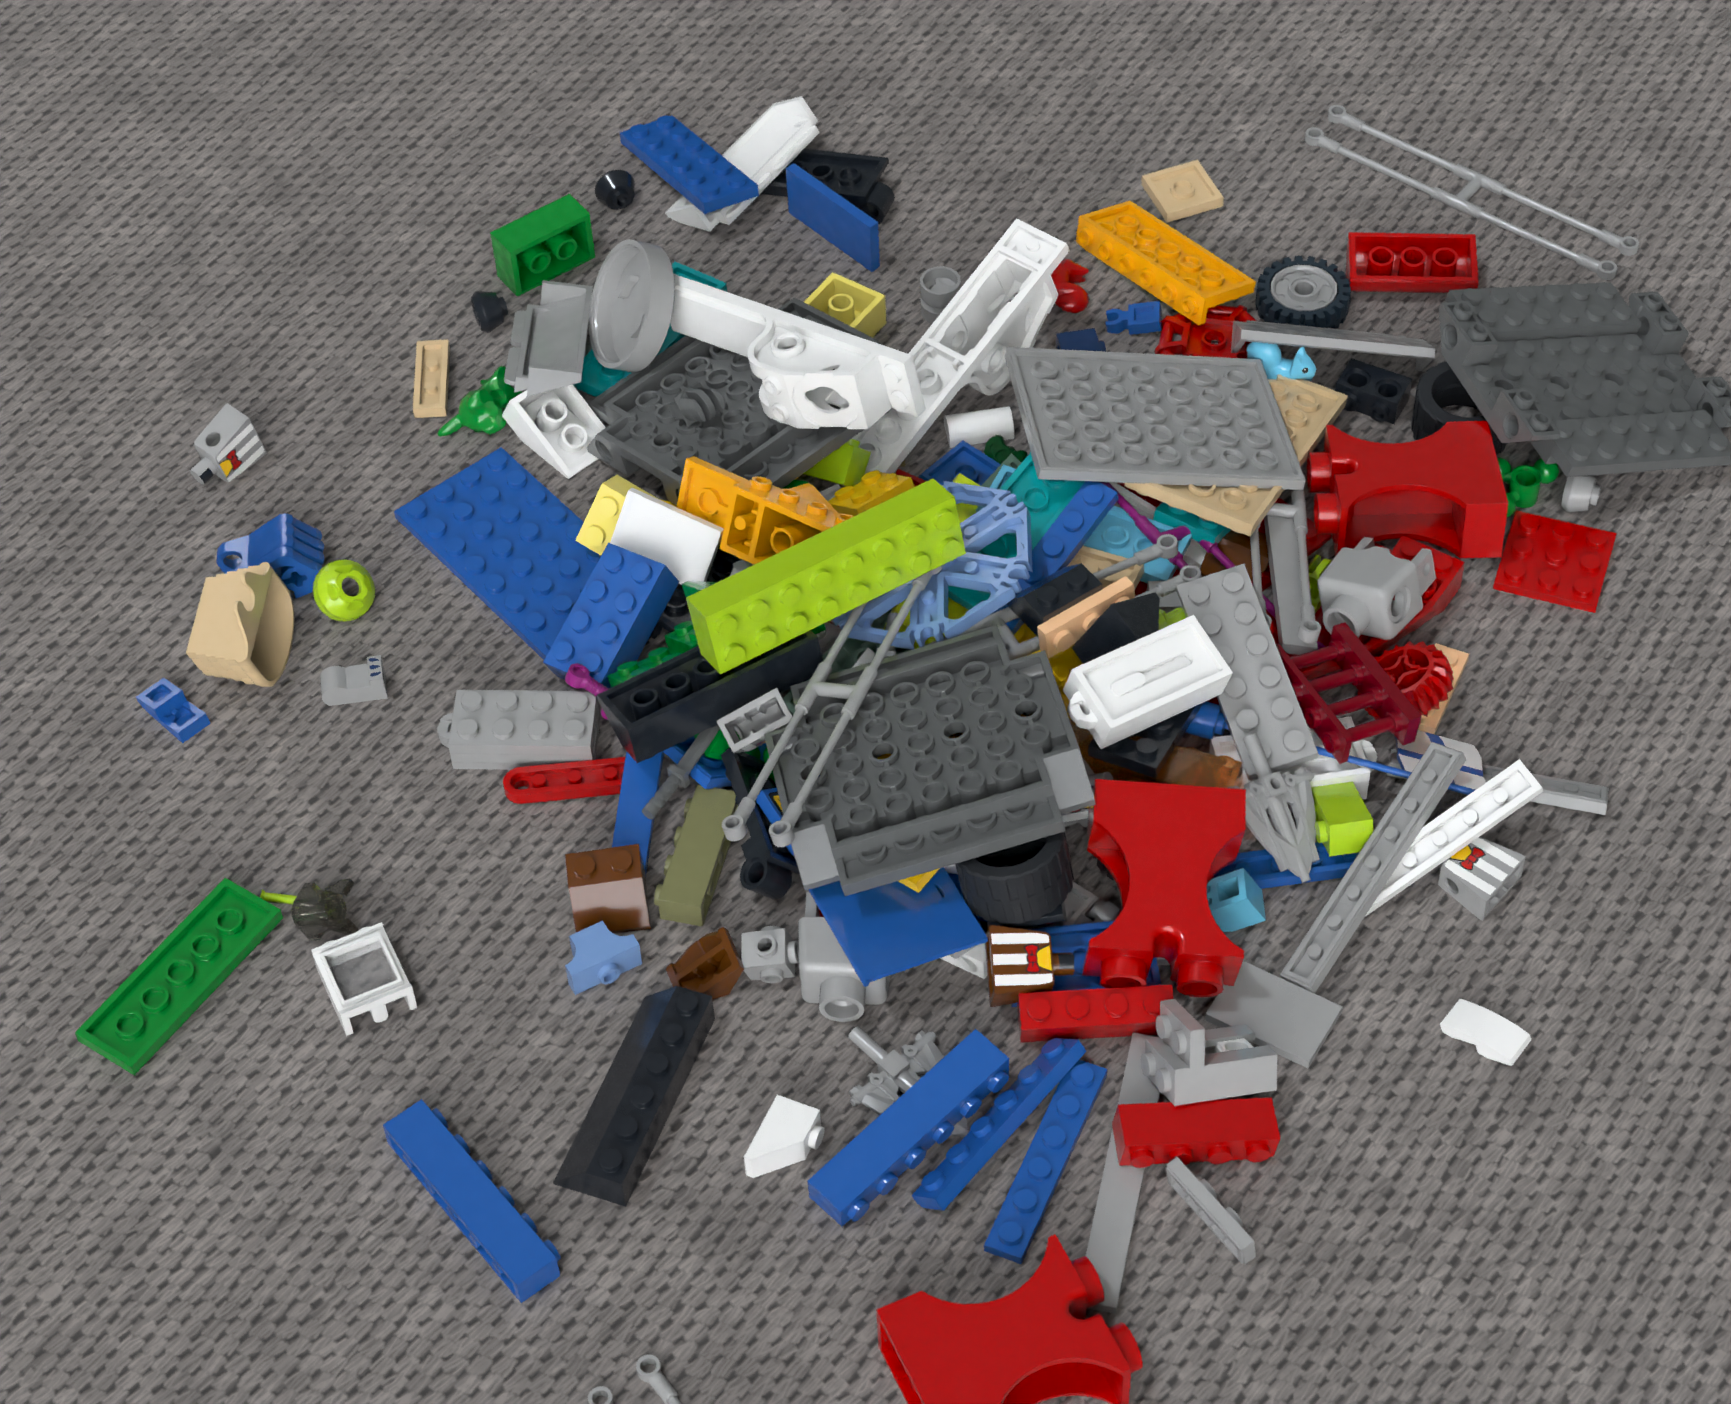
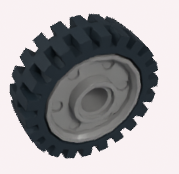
[1255,256,1351,329]

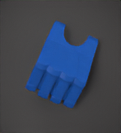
[216,513,325,599]

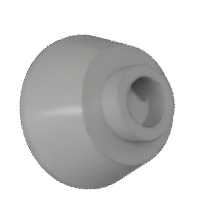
[1561,475,1601,513]

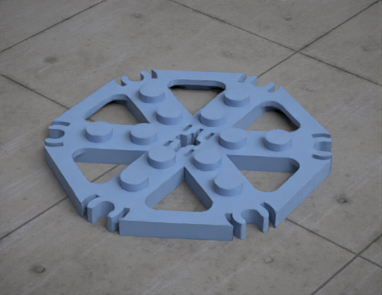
[832,481,1033,650]

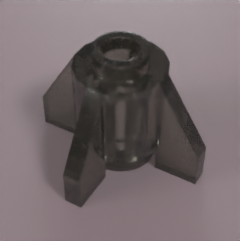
[291,879,359,941]

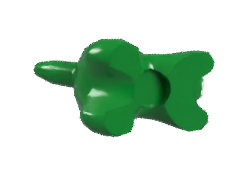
[438,366,522,436]

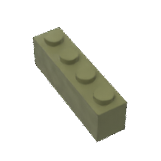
[654,785,738,927]

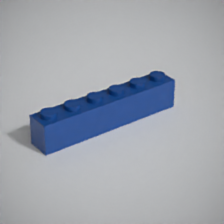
[807,1029,1009,1226]
[383,1099,561,1303]

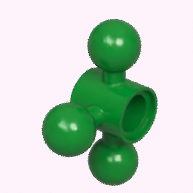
[1497,457,1559,518]

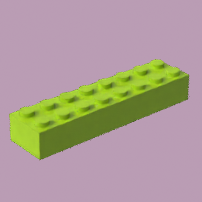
[686,478,966,674]

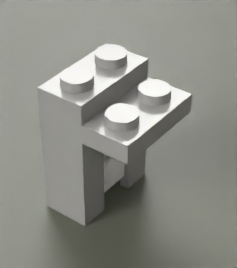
[1141,999,1278,1106]

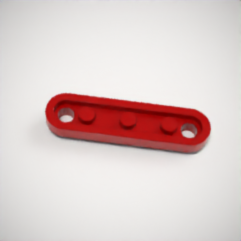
[503,757,625,804]

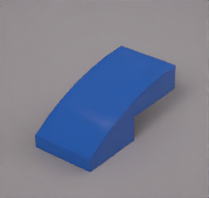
[136,678,211,743]

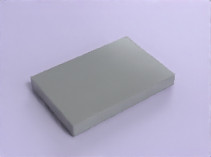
[1205,961,1343,1068]

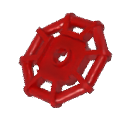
[1154,305,1257,359]

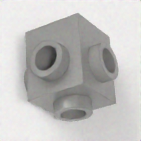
[741,926,799,983]

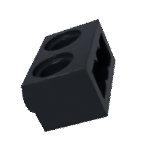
[1335,358,1412,424]

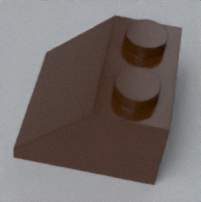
[565,844,651,933]

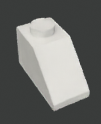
[744,1095,825,1178]

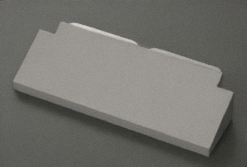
[504,280,593,397]
[1231,320,1435,371]

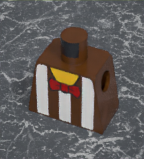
[985,925,1074,1007]

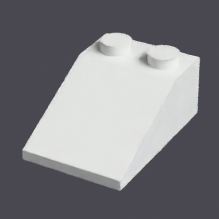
[502,385,606,479]

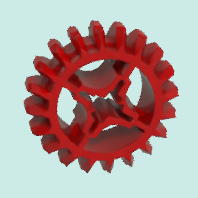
[1358,641,1454,720]

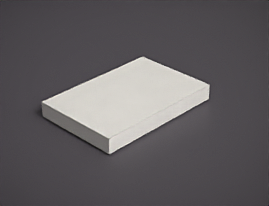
[610,488,724,585]

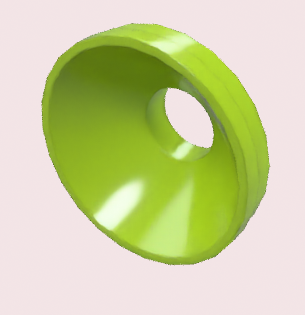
[313,559,375,622]

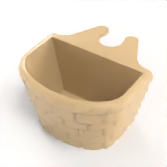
[186,562,295,687]

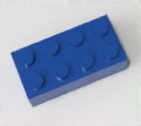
[543,542,679,689]

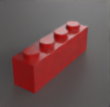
[1017,984,1173,1043]
[1112,1097,1281,1168]

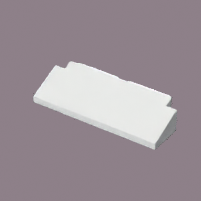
[665,96,820,231]

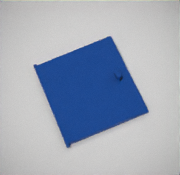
[809,867,988,987]

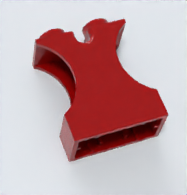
[1306,421,1508,558]
[1082,779,1246,997]
[876,1234,1143,1404]

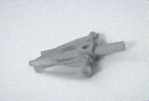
[1227,733,1320,883]
[848,1026,970,1138]

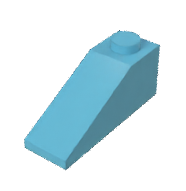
[1206,868,1266,932]

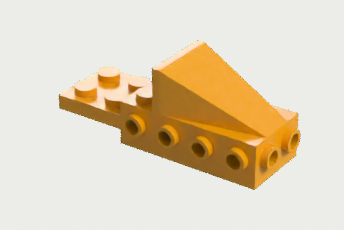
[676,456,854,564]

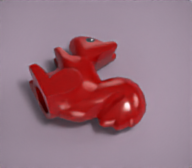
[1051,259,1089,314]

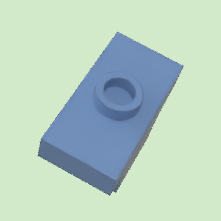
[565,921,642,995]

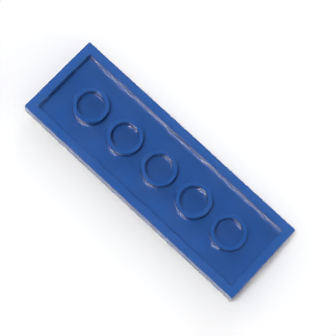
[620,115,759,214]

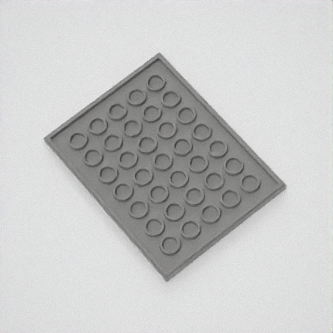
[1005,347,1306,490]

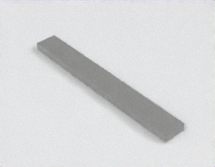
[1280,742,1466,993]
[1086,1033,1161,1314]

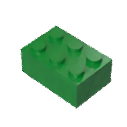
[490,194,595,297]

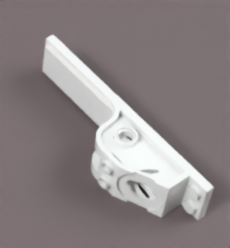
[851,219,1070,475]
[670,274,926,429]

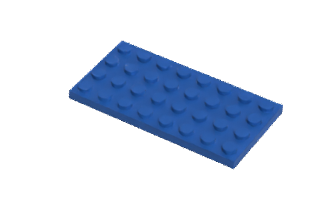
[394,447,601,660]

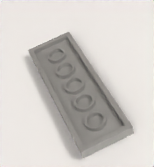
[1176,564,1318,781]

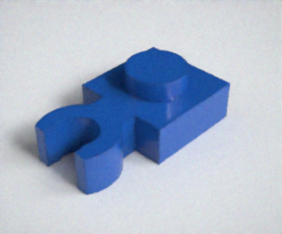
[1106,301,1162,335]

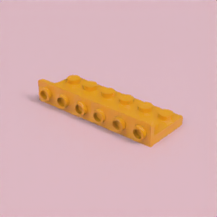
[1076,200,1256,325]

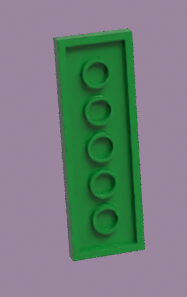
[75,878,283,1075]

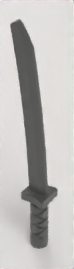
[642,725,720,819]

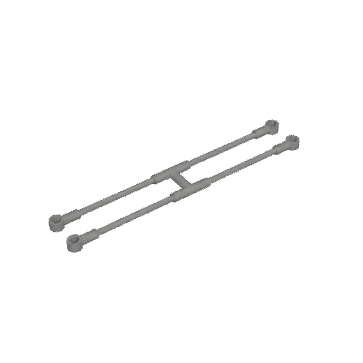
[1305,105,1639,280]
[1250,490,1321,643]
[925,534,1201,661]
[721,566,942,847]

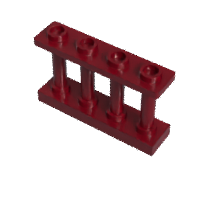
[1276,622,1422,764]

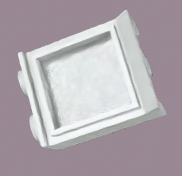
[311,922,417,1036]

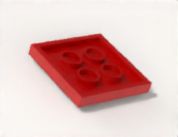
[1493,510,1617,613]

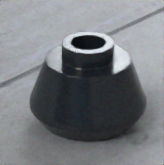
[595,170,635,210]
[471,291,508,333]

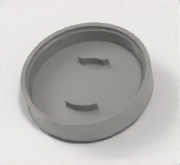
[589,239,674,373]

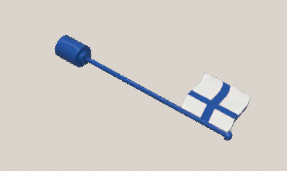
[1185,701,1486,795]

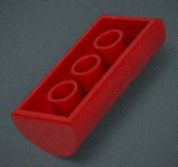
[1346,232,1479,293]

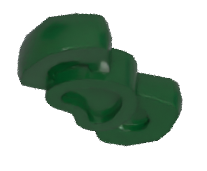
[984,435,1028,464]

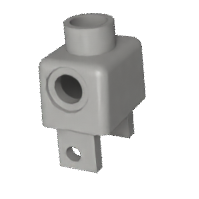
[1317,537,1436,640]
[798,892,891,1022]

